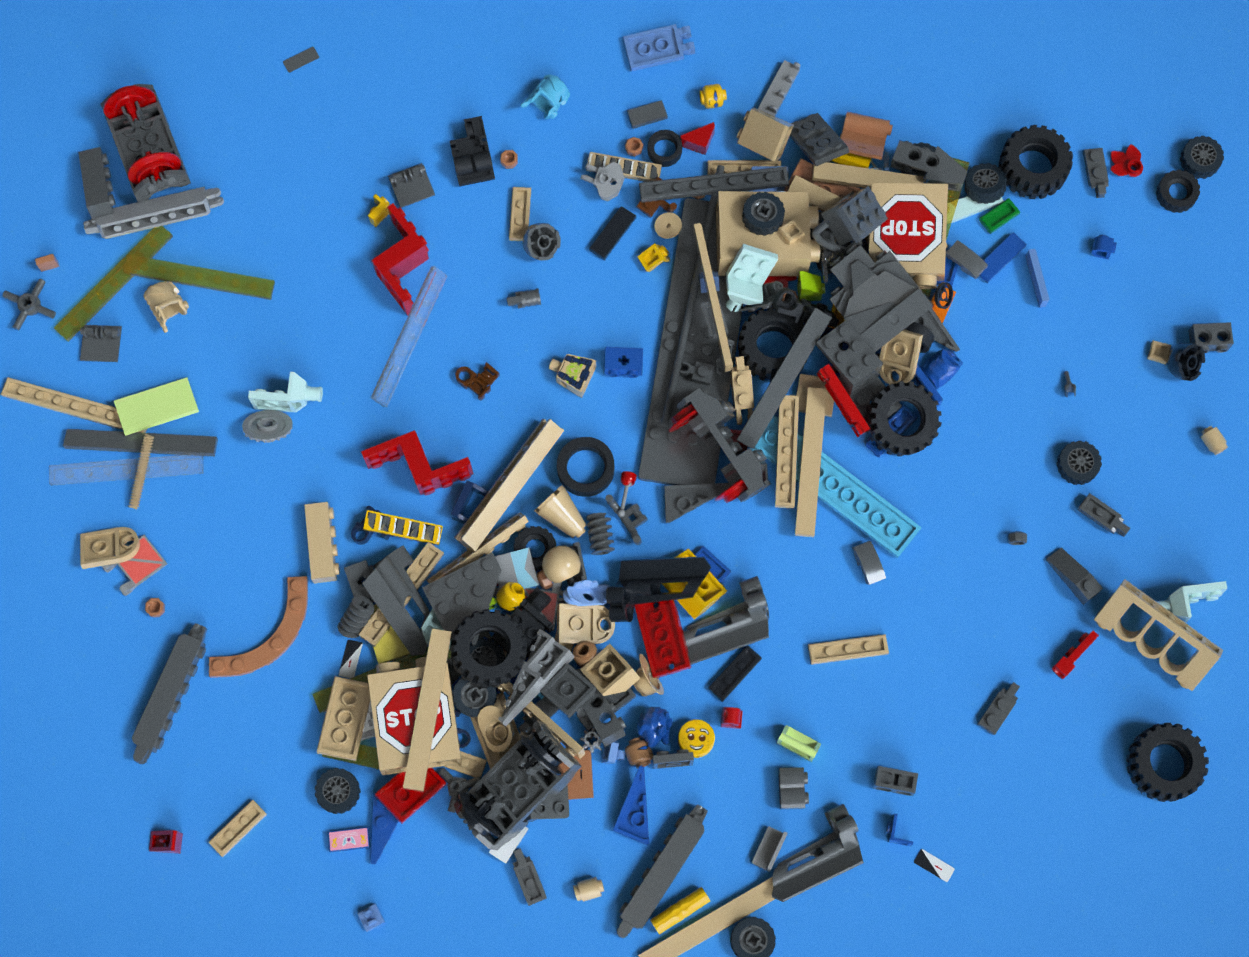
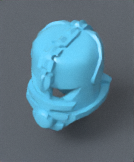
[520,75,570,119]

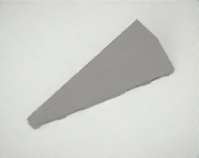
[498,629,575,726]

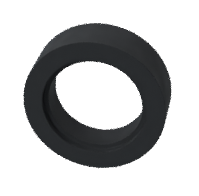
[557,437,615,497]

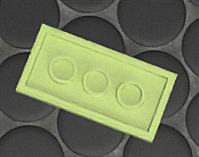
[114,378,199,436]

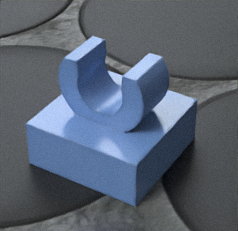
[699,271,720,293]
[601,742,626,764]
[357,904,385,932]

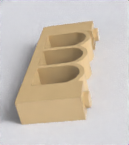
[1094,579,1223,691]

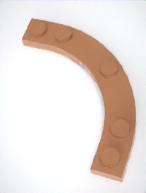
[209,576,308,678]

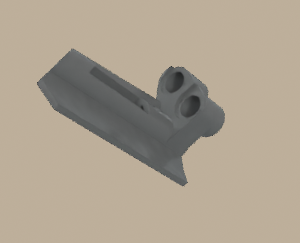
[362,545,430,656]
[684,576,769,665]
[772,804,864,902]

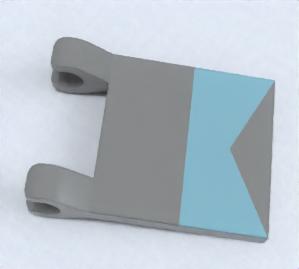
[493,547,539,597]

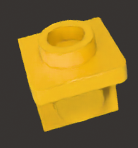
[368,194,390,227]
[637,243,670,272]

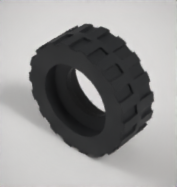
[1156,170,1200,213]
[514,526,556,571]

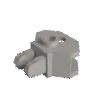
[580,162,625,202]

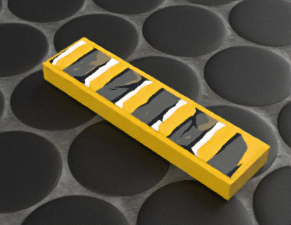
[363,510,443,545]

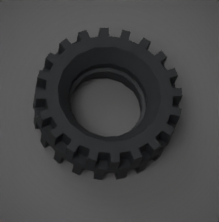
[864,381,942,456]

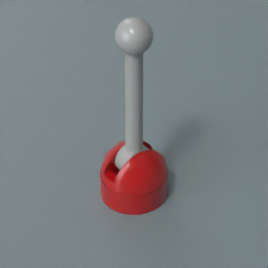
[618,471,637,517]

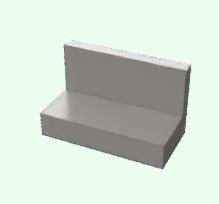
[751,826,788,872]

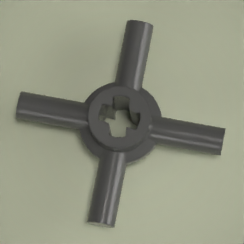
[2,279,56,331]

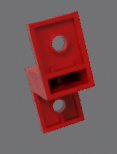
[371,203,429,316]
[361,430,474,495]

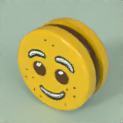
[678,719,715,758]

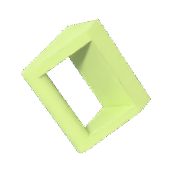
[777,725,821,762]

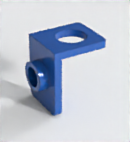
[886,813,914,847]

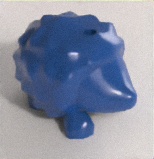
[636,707,672,748]

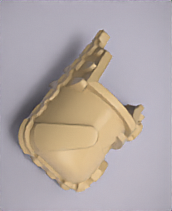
[143,281,189,333]

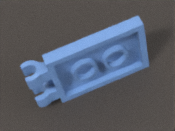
[623,24,695,72]

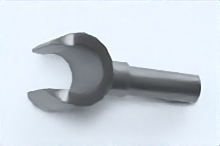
[1064,371,1076,398]

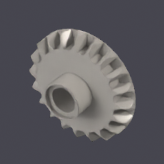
[242,410,293,443]

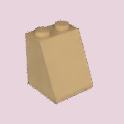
[737,108,794,162]

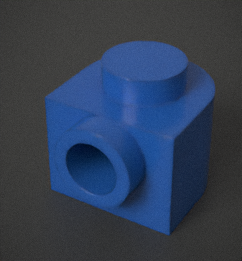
[1091,235,1117,260]

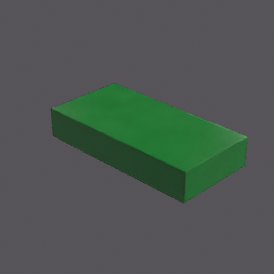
[979,198,1020,234]

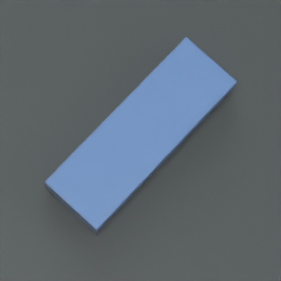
[1025,249,1050,308]

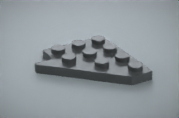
[422,552,502,646]

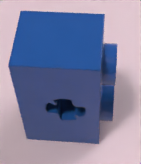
[604,347,643,378]

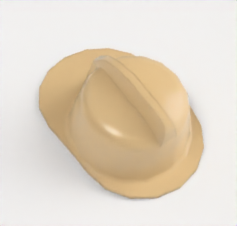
[633,654,664,697]
[478,705,514,753]

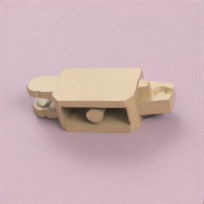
[730,356,754,425]

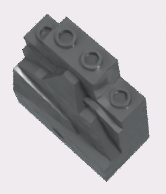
[830,244,933,353]

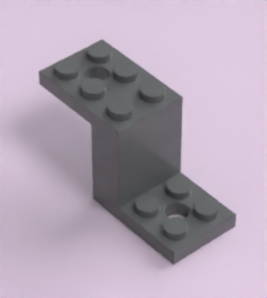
[821,186,888,246]
[816,320,902,424]

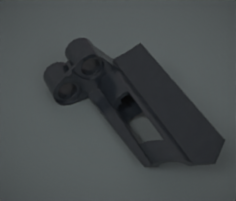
[606,557,712,623]

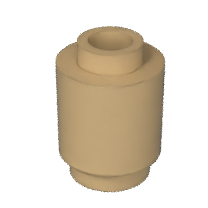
[1200,426,1228,455]
[573,877,604,902]

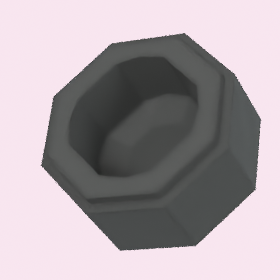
[1008,531,1027,545]

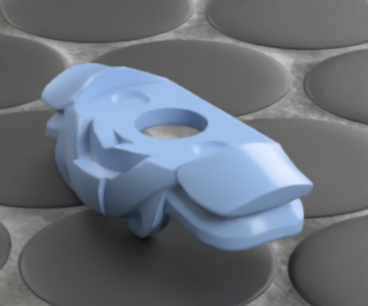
[563,580,609,606]

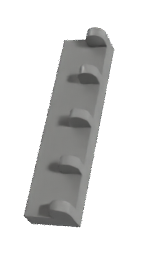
[758,60,801,116]

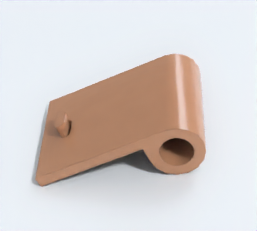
[841,111,893,160]
[560,750,594,800]

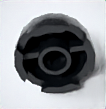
[1167,343,1205,381]

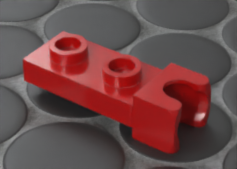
[1052,630,1099,679]

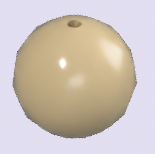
[542,546,581,583]

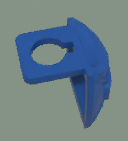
[921,349,963,389]

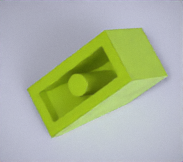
[797,271,825,301]

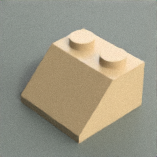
[580,644,640,696]

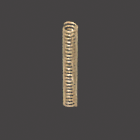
[128,433,154,509]

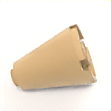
[534,485,586,538]

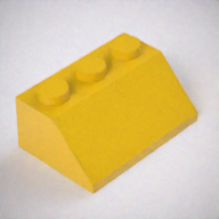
[662,548,727,619]

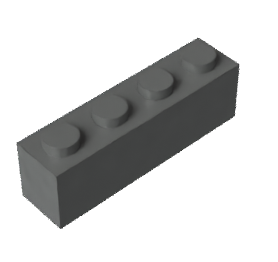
[78,147,116,219]

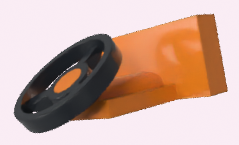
[931,282,956,323]

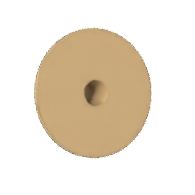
[654,212,682,239]

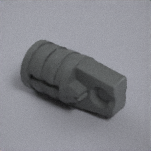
[507,288,541,309]

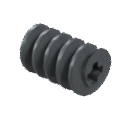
[586,513,615,555]
[337,595,374,638]

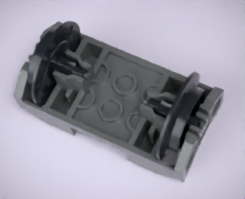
[453,720,582,850]

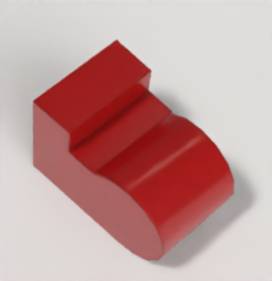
[721,707,743,729]

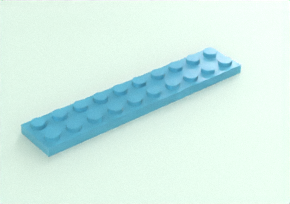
[755,416,922,558]

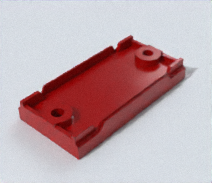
[817,364,870,437]
[634,600,691,678]

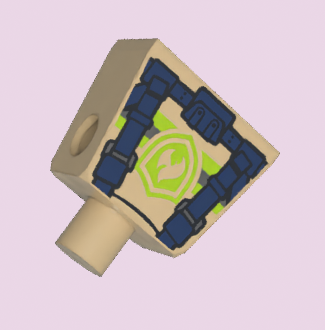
[549,354,597,398]

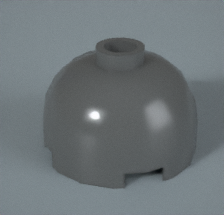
[522,223,561,260]

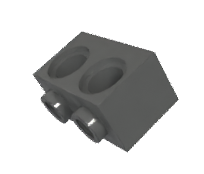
[1188,322,1234,353]
[873,766,918,796]

